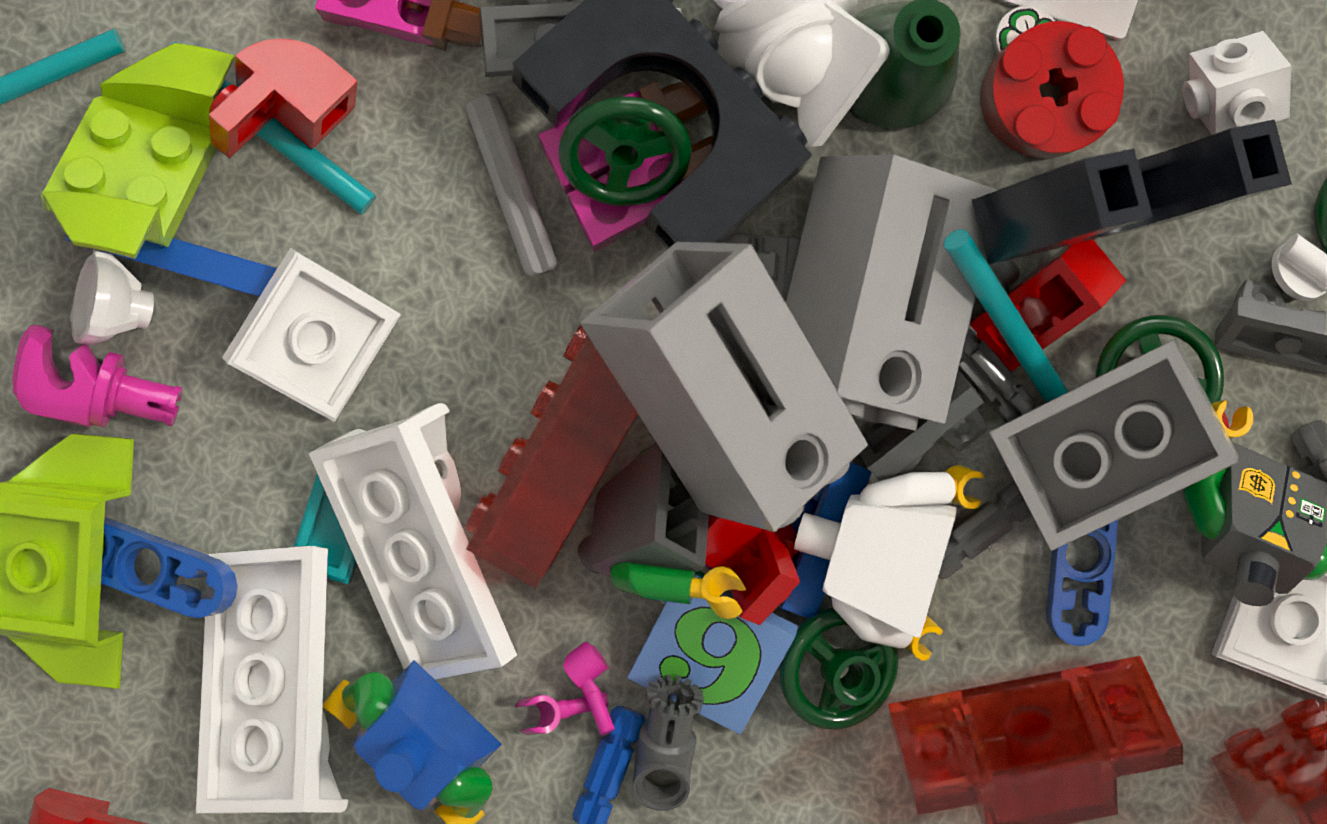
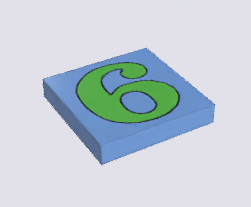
[627,575,798,735]

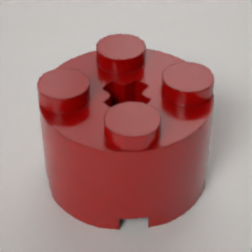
[980,21,1124,159]

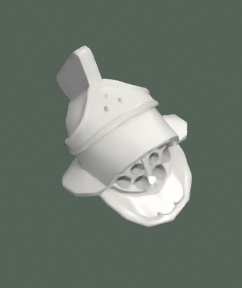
[714,0,890,147]

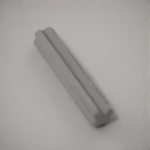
[465,93,558,277]

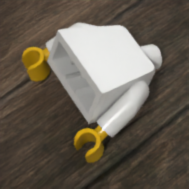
[794,465,984,661]

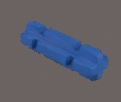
[572,705,645,824]

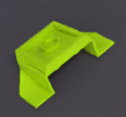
[41,43,235,259]
[0,433,134,689]

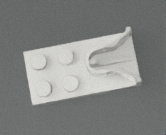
[309,403,517,679]
[196,546,348,814]

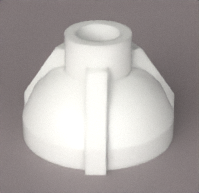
[70,250,154,345]

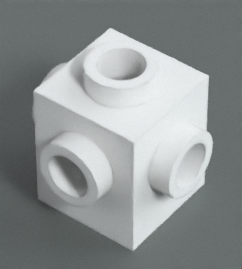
[1183,31,1291,135]

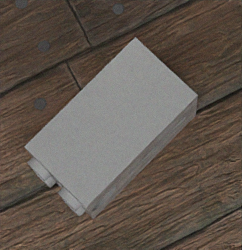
[786,155,997,431]
[580,242,868,532]

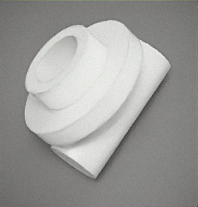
[1272,233,1327,302]

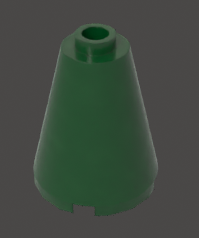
[849,0,960,130]

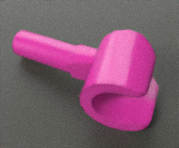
[563,642,615,735]
[515,692,609,735]

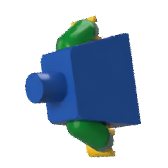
[322,660,502,824]

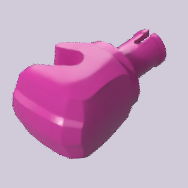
[12,325,183,428]

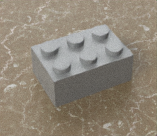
[990,338,1238,551]

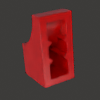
[970,240,1127,372]

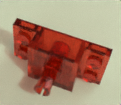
[888,656,1183,824]

